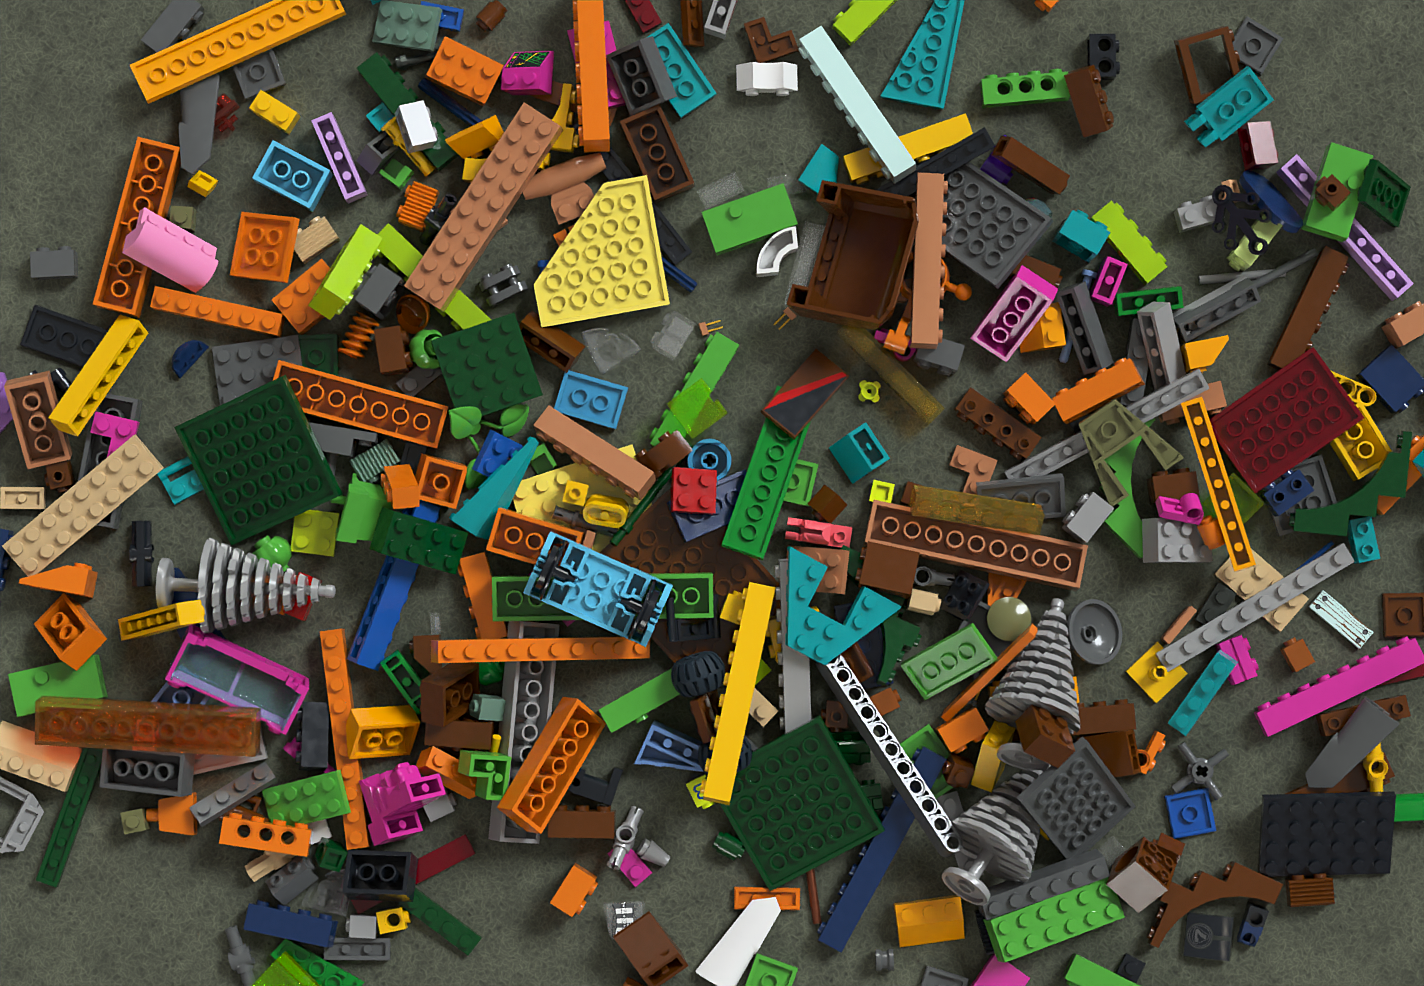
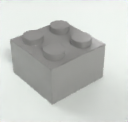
[1062,492,1114,544]

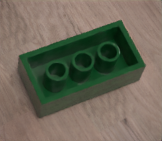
[369,507,468,574]

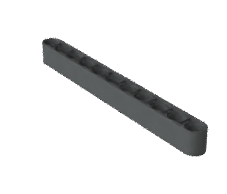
[816,654,963,857]

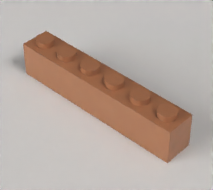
[533,406,656,501]

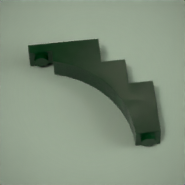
[1289,431,1412,536]

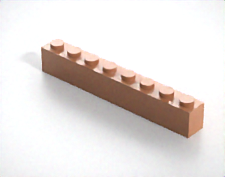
[910,173,948,349]

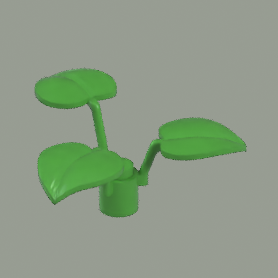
[449,403,529,490]

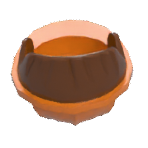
[396,294,431,334]

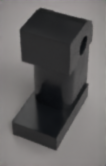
[568,767,623,806]

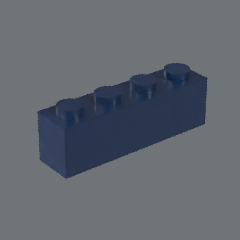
[243,900,338,947]

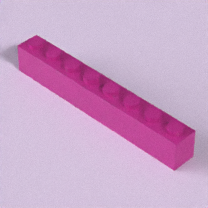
[1254,636,1424,737]

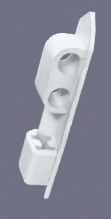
[696,897,781,986]

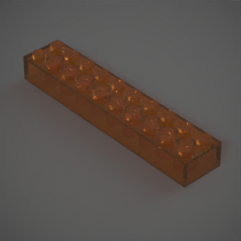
[35,696,261,757]

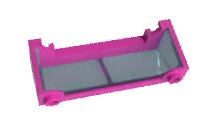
[165,625,309,735]

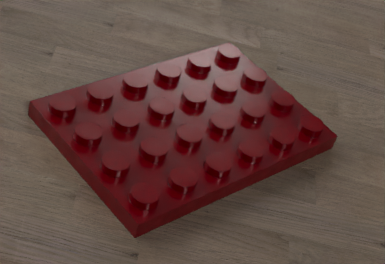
[1210,347,1365,494]

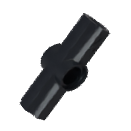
[129,521,154,587]

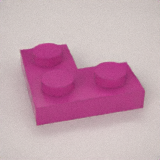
[90,412,140,457]

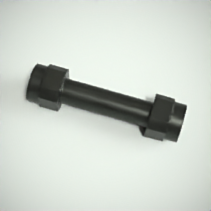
[395,48,439,70]

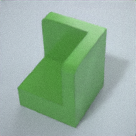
[379,159,414,190]
[530,443,558,475]

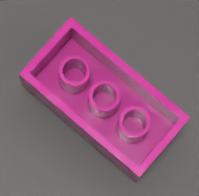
[970,265,1058,362]

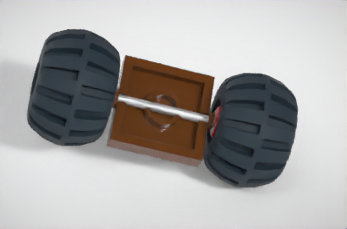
[671,651,752,775]

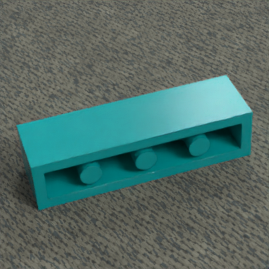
[1168,649,1238,736]

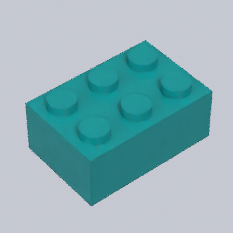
[1052,210,1110,263]

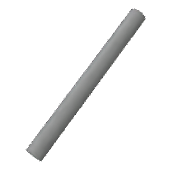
[1198,269,1286,285]

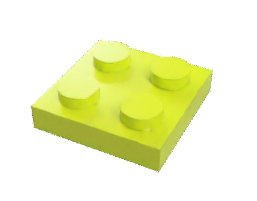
[291,510,340,557]

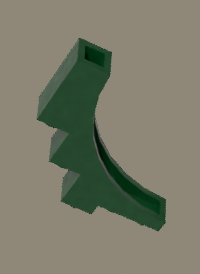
[841,545,922,687]

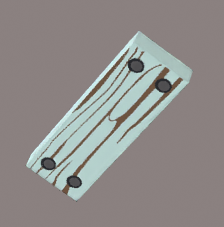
[1308,590,1373,649]

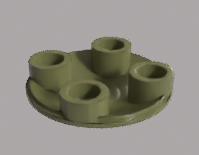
[987,597,1031,641]

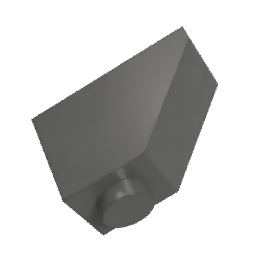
[356,131,401,175]

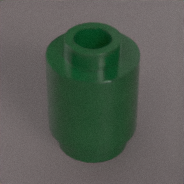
[712,832,745,861]

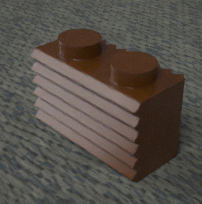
[1285,873,1335,907]

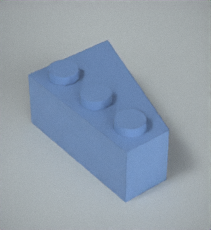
[634,720,703,772]

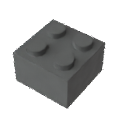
[913,338,965,376]

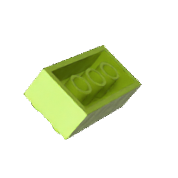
[308,224,383,320]

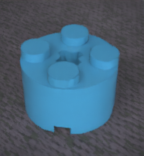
[688,439,731,481]

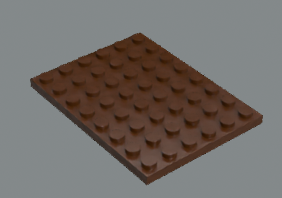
[600,487,780,672]

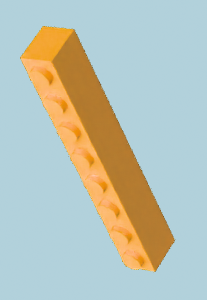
[1181,397,1256,572]

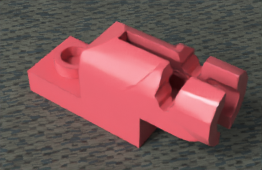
[785,517,852,548]

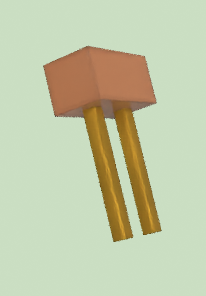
[774,307,797,330]
[698,320,723,336]

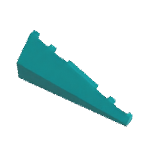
[449,437,539,540]

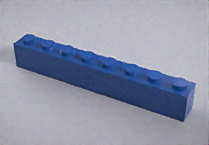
[347,500,440,671]

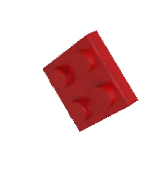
[671,467,717,515]

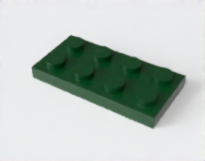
[1357,159,1411,227]

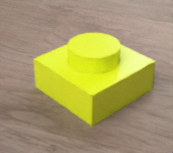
[869,480,895,503]

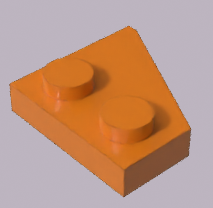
[987,573,1027,606]

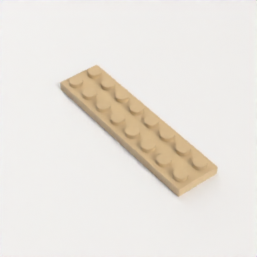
[2,434,164,576]

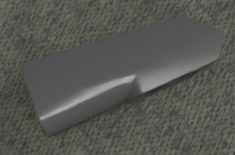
[179,73,220,174]
[1305,697,1399,788]

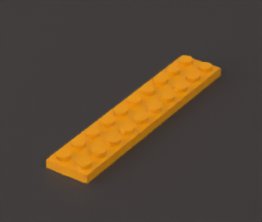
[130,0,346,104]

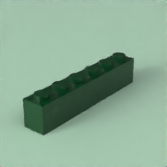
[357,52,459,171]

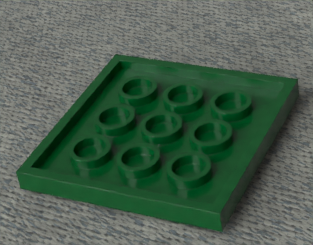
[431,312,543,416]

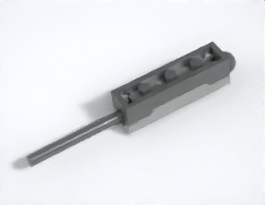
[1172,248,1318,342]

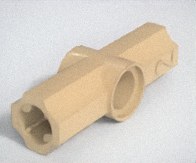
[244,835,311,882]

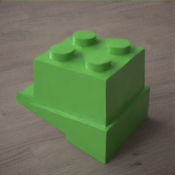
[330,473,393,543]

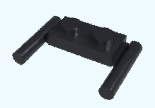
[665,594,721,642]

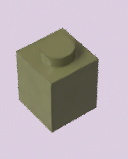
[170,206,197,232]
[120,808,150,834]

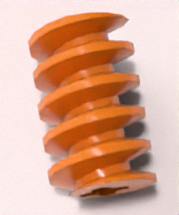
[337,311,380,360]

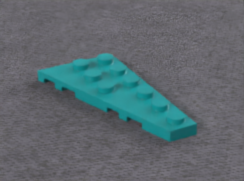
[880,0,965,110]

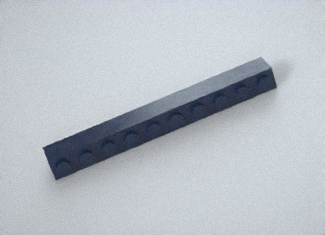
[816,746,947,952]

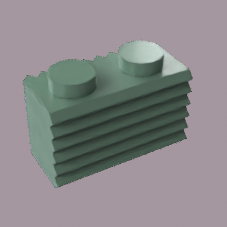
[349,439,401,484]

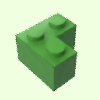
[458,750,512,801]

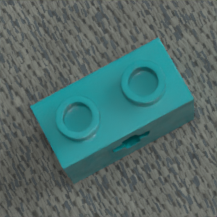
[1347,516,1380,564]

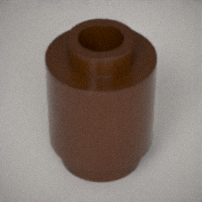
[476,0,507,32]

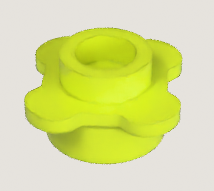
[858,380,881,403]

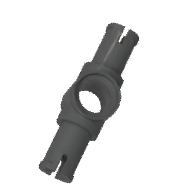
[913,566,955,587]
[225,925,258,986]

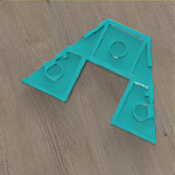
[785,546,902,665]

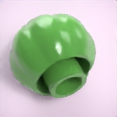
[409,329,443,369]
[252,535,292,572]

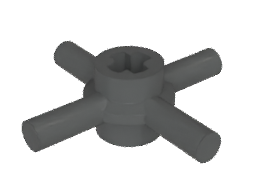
[1171,742,1229,800]

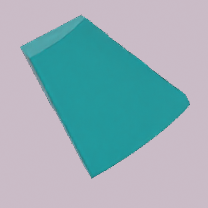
[798,144,839,195]

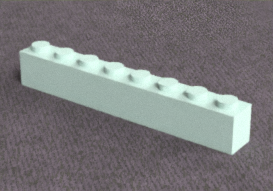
[798,26,916,184]

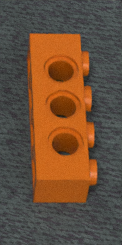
[219,813,313,857]

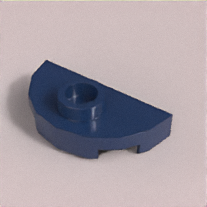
[171,340,209,378]

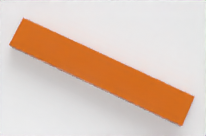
[941,624,1038,722]

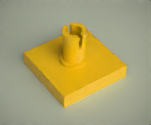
[1125,642,1188,703]

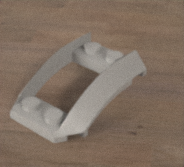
[0,777,44,854]

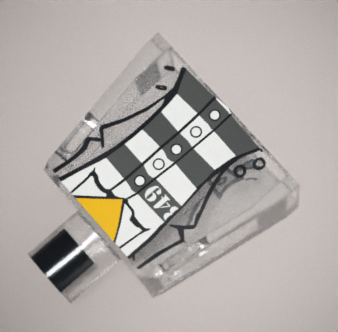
[603,900,645,951]

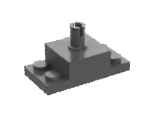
[309,423,381,477]

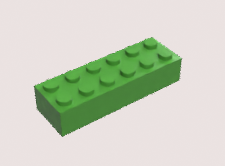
[983,877,1125,963]

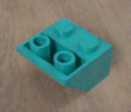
[829,422,890,484]

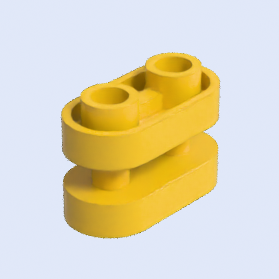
[583,494,629,528]

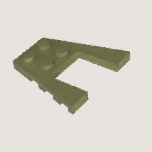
[1078,398,1184,507]

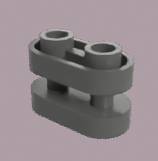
[478,264,529,308]

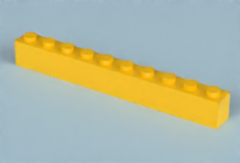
[700,582,775,805]

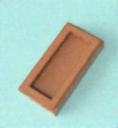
[1161,606,1197,644]

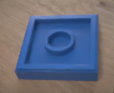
[1164,788,1216,839]

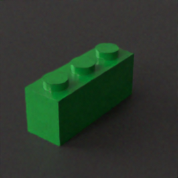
[1114,286,1184,316]

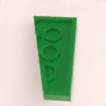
[270,939,365,986]

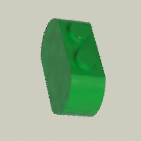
[380,649,421,715]

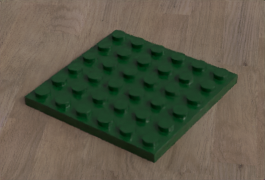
[174,375,342,545]
[705,715,885,891]

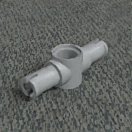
[607,806,644,870]

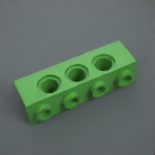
[980,69,1070,108]

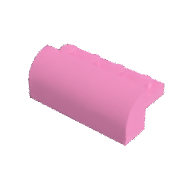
[122,207,218,293]

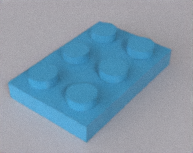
[554,370,628,430]

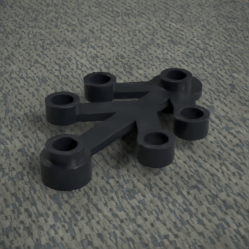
[1212,185,1272,255]

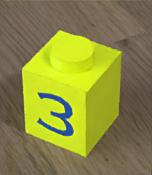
[686,774,715,809]

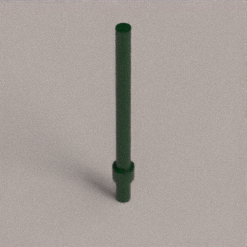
[609,442,693,547]

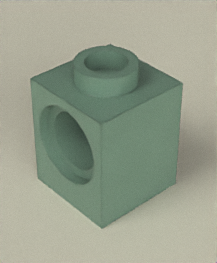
[469,694,506,721]

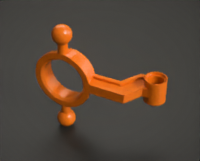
[883,252,972,355]

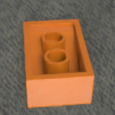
[19,563,98,598]

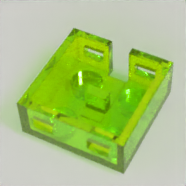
[667,378,728,440]

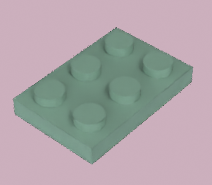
[372,0,442,52]

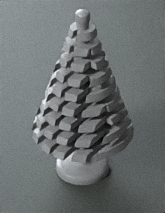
[156,538,336,634]
[985,598,1081,770]
[942,765,1051,906]

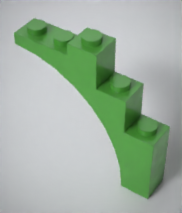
[1098,418,1155,559]

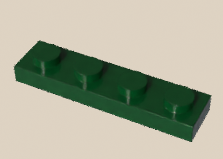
[398,887,482,955]

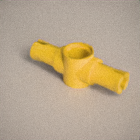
[1363,743,1388,792]

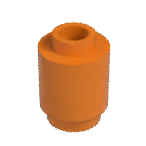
[1197,515,1225,550]

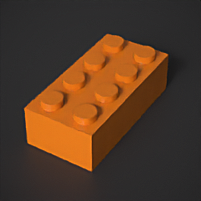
[486,507,585,566]

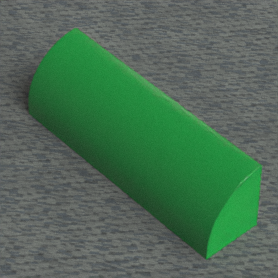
[1394,793,1424,822]

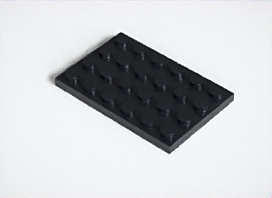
[1258,791,1396,877]

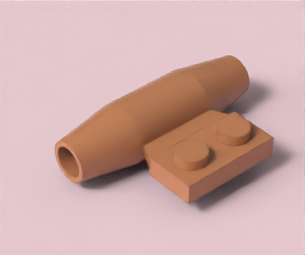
[523,152,606,224]

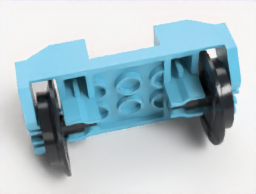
[523,531,673,647]

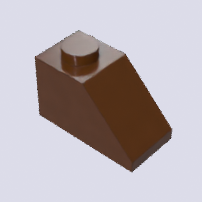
[409,635,442,674]

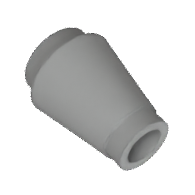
[636,838,670,867]

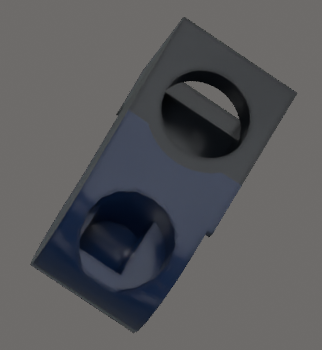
[1237,901,1269,947]

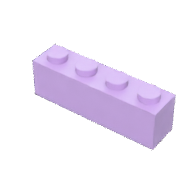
[311,112,368,204]

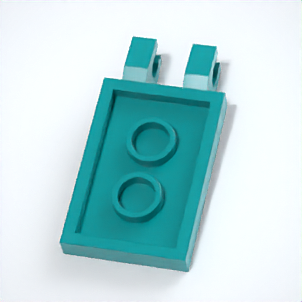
[1184,66,1274,148]

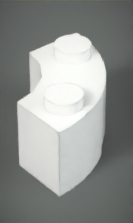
[736,62,798,96]
[756,226,798,277]

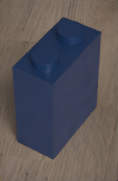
[1356,345,1424,414]

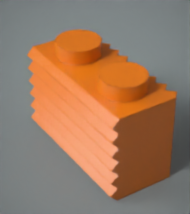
[396,181,439,232]

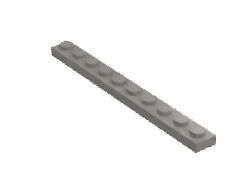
[1005,368,1210,479]
[1155,543,1355,672]

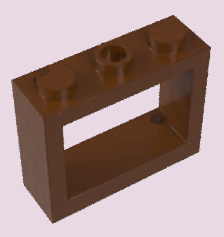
[1174,26,1240,104]

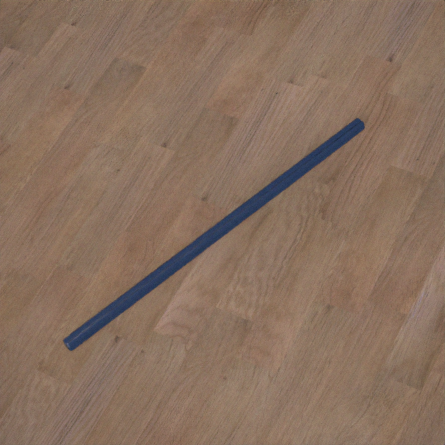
[418,78,697,292]

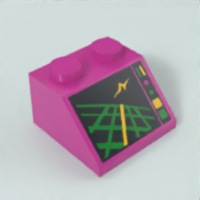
[501,51,554,95]

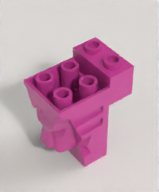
[359,762,446,846]

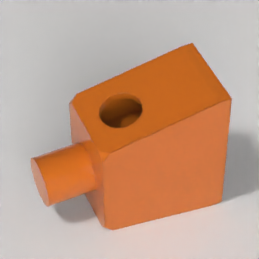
[146,792,198,835]

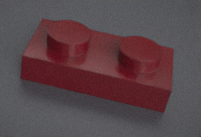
[625,0,662,34]

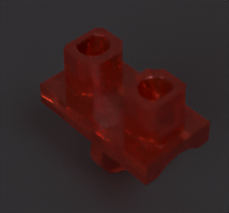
[214,94,240,132]

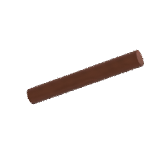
[806,869,822,924]

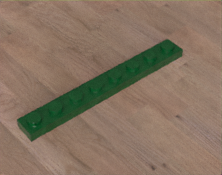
[36,714,118,888]

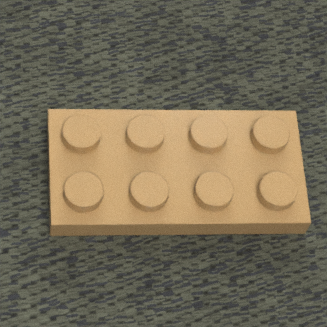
[1214,549,1309,632]

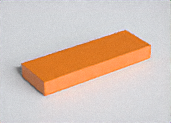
[734,887,800,910]

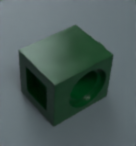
[313,837,347,872]

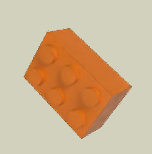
[425,36,504,107]
[272,259,330,335]
[34,593,107,671]

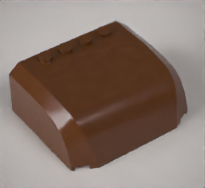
[786,180,919,329]

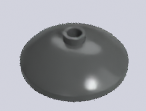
[1067,599,1122,665]

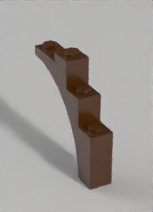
[1146,861,1283,948]

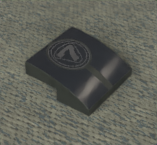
[1183,912,1234,961]

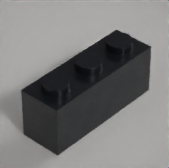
[295,701,329,771]

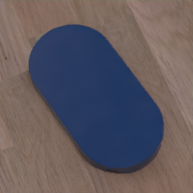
[1239,170,1303,233]

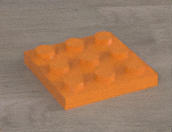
[230,212,300,283]

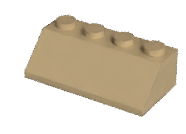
[0,721,83,792]

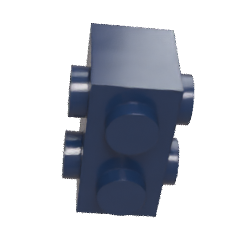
[1260,469,1314,517]

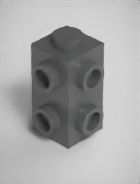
[265,856,319,906]

